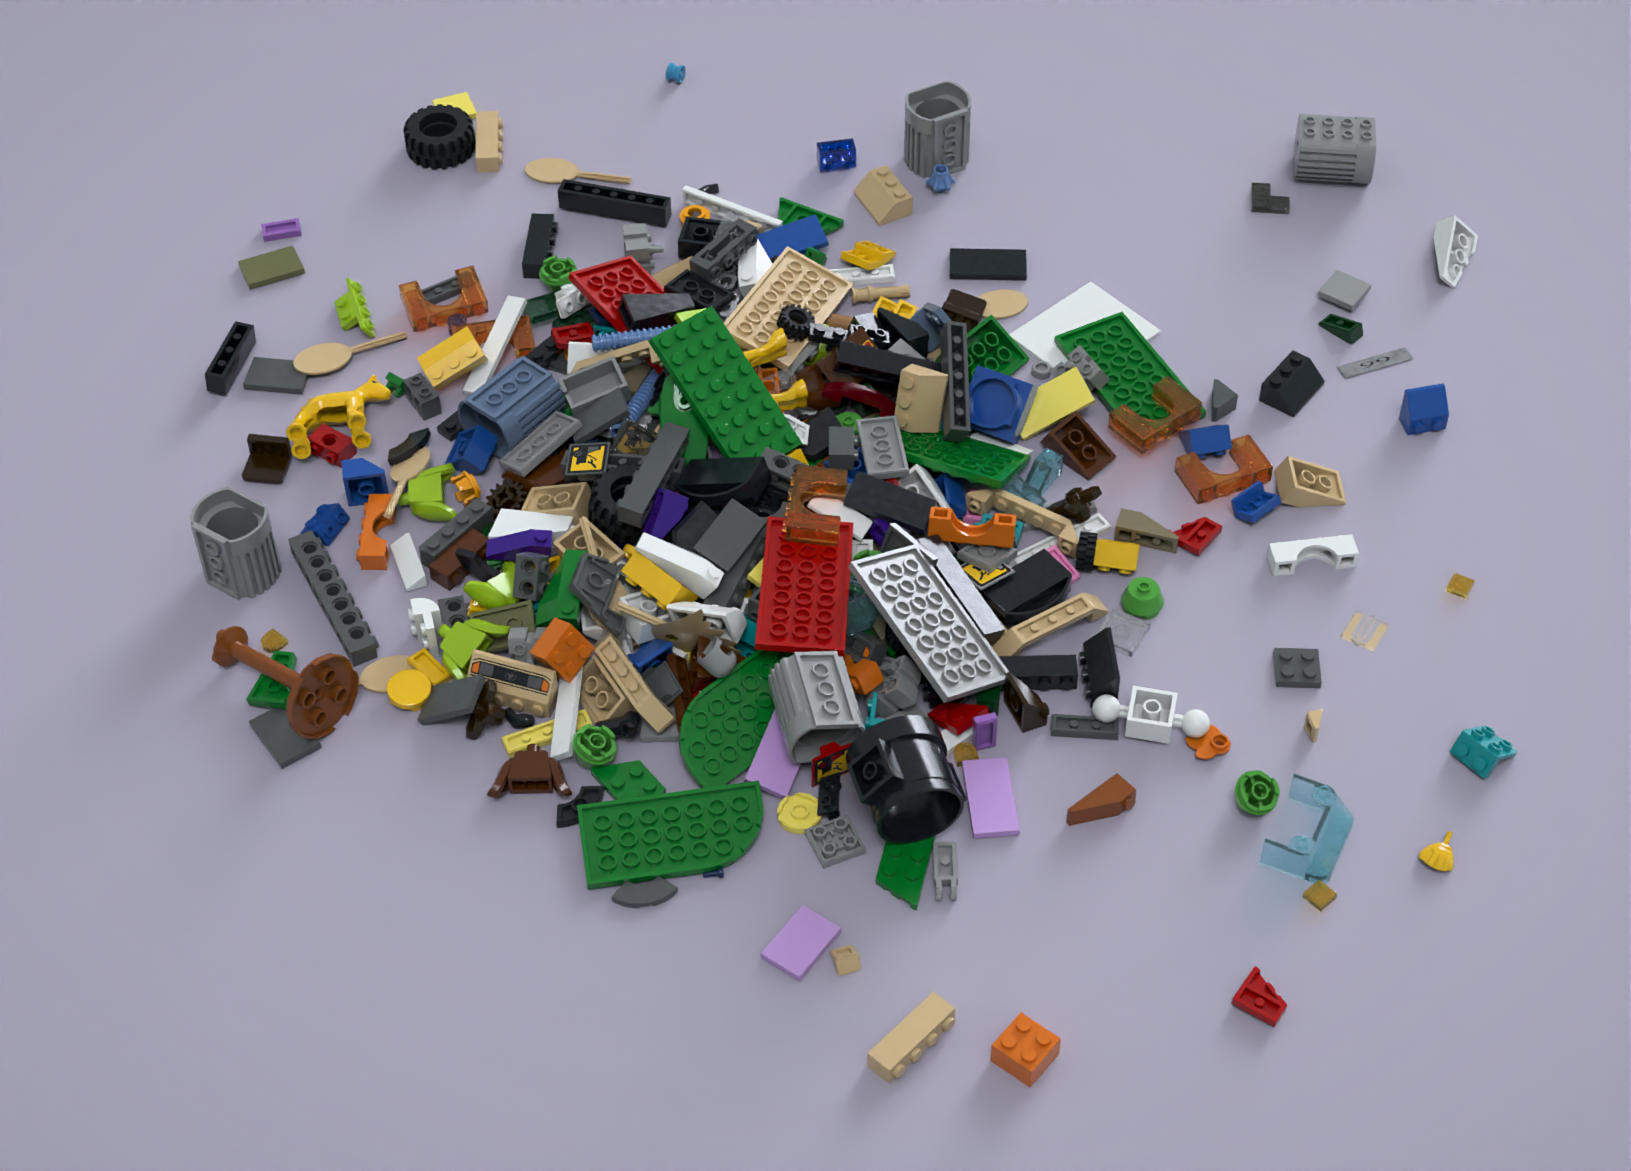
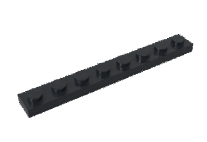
[436,336,565,442]

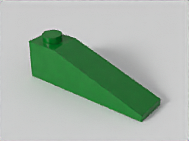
[535,549,588,630]

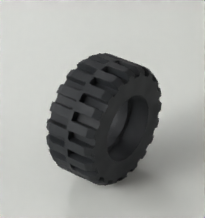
[403,104,476,170]
[588,464,670,545]

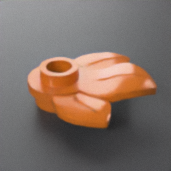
[1185,724,1231,760]

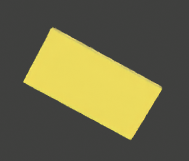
[1021,367,1096,441]

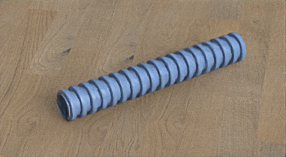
[591,324,676,353]
[610,368,659,439]

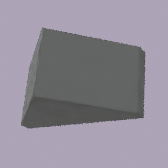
[1212,379,1238,422]

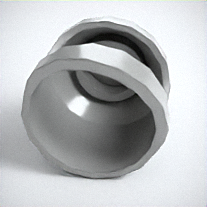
[697,635,737,678]

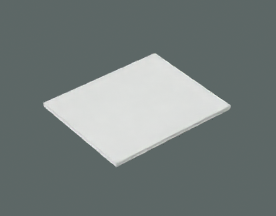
[1009,282,1161,369]

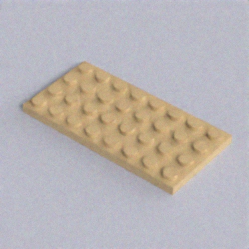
[724,246,853,372]

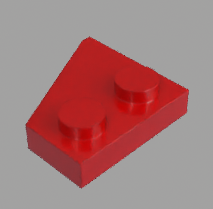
[551,322,594,350]
[1170,517,1222,556]
[927,702,989,736]
[1231,966,1287,1027]

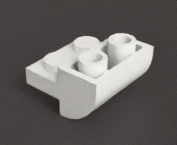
[408,598,443,657]

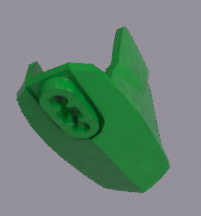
[659,374,711,464]

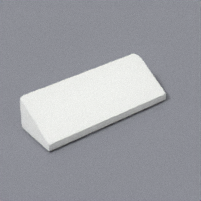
[807,488,873,541]
[390,533,427,591]

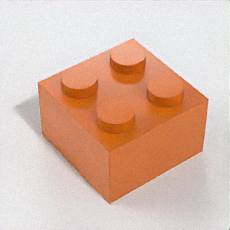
[529,617,595,683]
[990,1012,1061,1088]

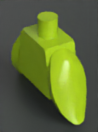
[398,463,457,522]
[463,561,527,610]
[437,619,510,680]

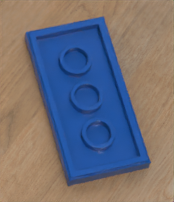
[757,214,829,264]

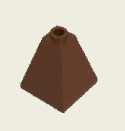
[689,636,746,693]

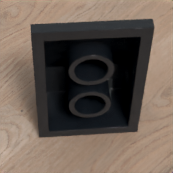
[877,307,929,359]

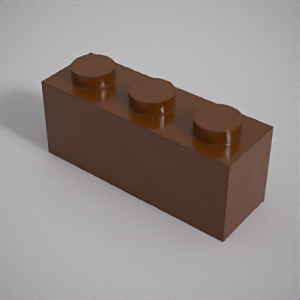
[428,528,489,591]

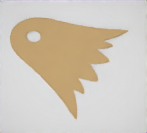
[651,609,747,658]

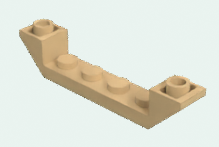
[570,340,665,374]
[966,488,1079,558]
[992,593,1109,656]
[594,631,676,734]

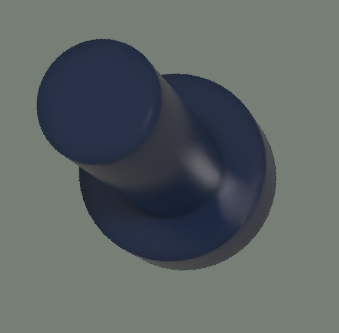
[703,867,724,878]

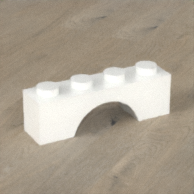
[1267,534,1359,577]

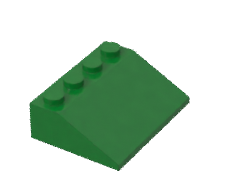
[934,314,1030,386]

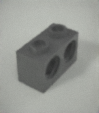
[403,373,442,421]
[513,552,550,601]
[437,595,469,628]

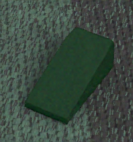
[1318,314,1363,344]

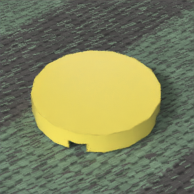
[777,792,823,834]

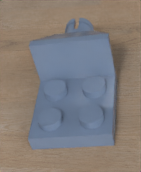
[909,302,952,352]

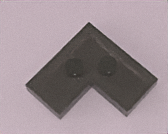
[1251,183,1290,214]

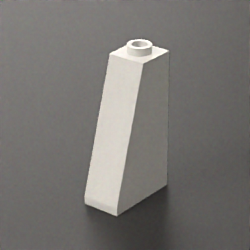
[488,508,575,548]

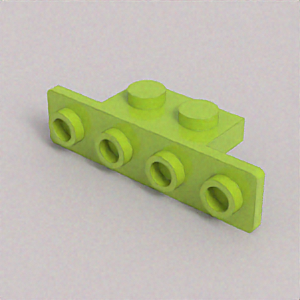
[334,277,375,338]

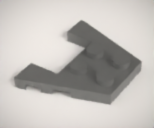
[568,553,639,637]

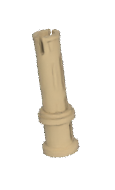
[850,285,910,304]

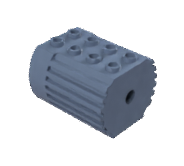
[458,356,566,459]

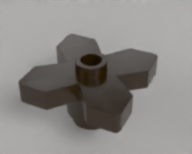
[1047,486,1102,524]
[466,680,505,740]

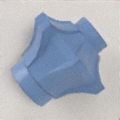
[926,164,955,193]

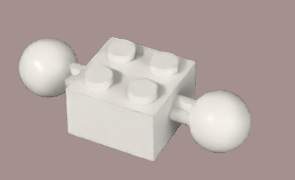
[1092,686,1210,744]

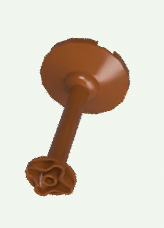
[212,626,359,739]

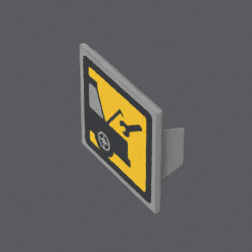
[960,562,1015,591]

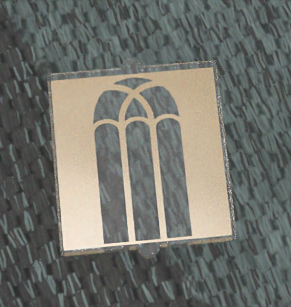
[1340,610,1389,651]

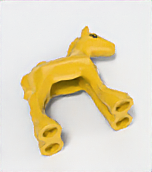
[743,328,808,410]
[286,375,391,459]

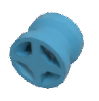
[666,63,686,83]

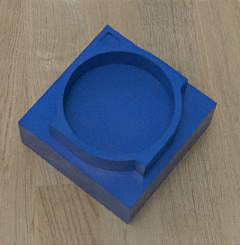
[969,365,1038,444]

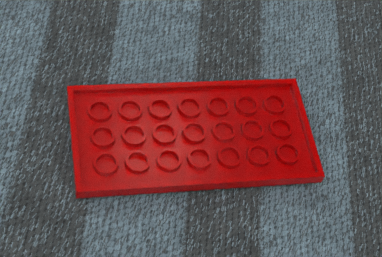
[568,255,673,374]
[755,516,854,656]

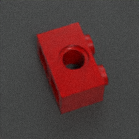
[307,424,357,468]

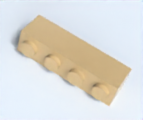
[476,111,503,173]
[867,991,955,1083]

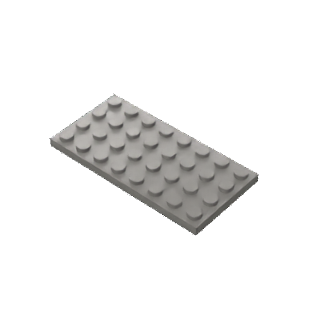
[848,544,1009,703]

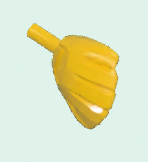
[1418,831,1454,872]

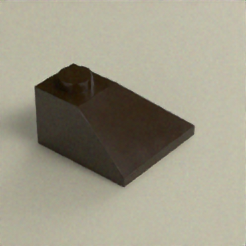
[1003,672,1049,733]

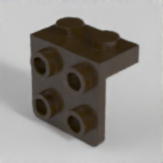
[942,289,987,331]
[242,434,292,484]

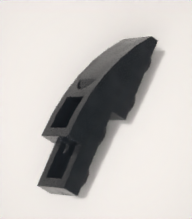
[808,323,890,351]

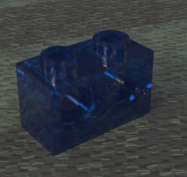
[817,138,856,172]

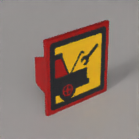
[811,741,851,788]

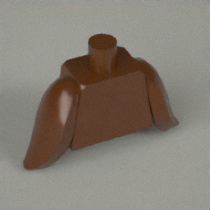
[780,364,842,411]
[501,445,570,494]
[487,744,572,798]

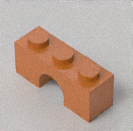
[843,654,884,695]

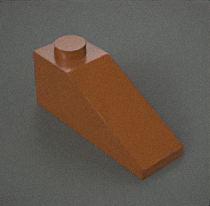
[1066,773,1136,826]

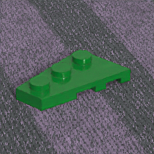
[246,651,297,709]

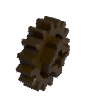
[486,479,528,521]

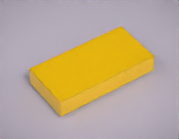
[407,648,452,686]

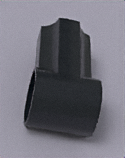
[595,711,642,739]

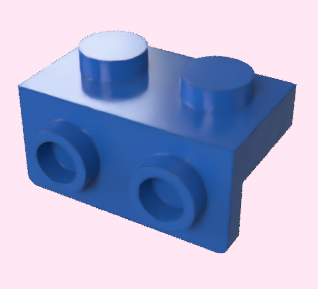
[1231,481,1282,523]
[300,503,350,546]

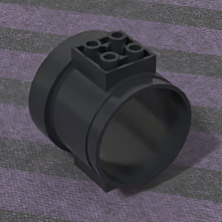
[846,715,967,844]

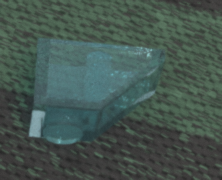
[1023,447,1063,497]
[1001,473,1047,507]

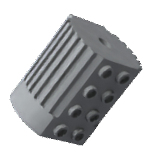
[904,81,971,178]
[1293,114,1376,185]
[190,487,282,600]
[768,651,866,763]

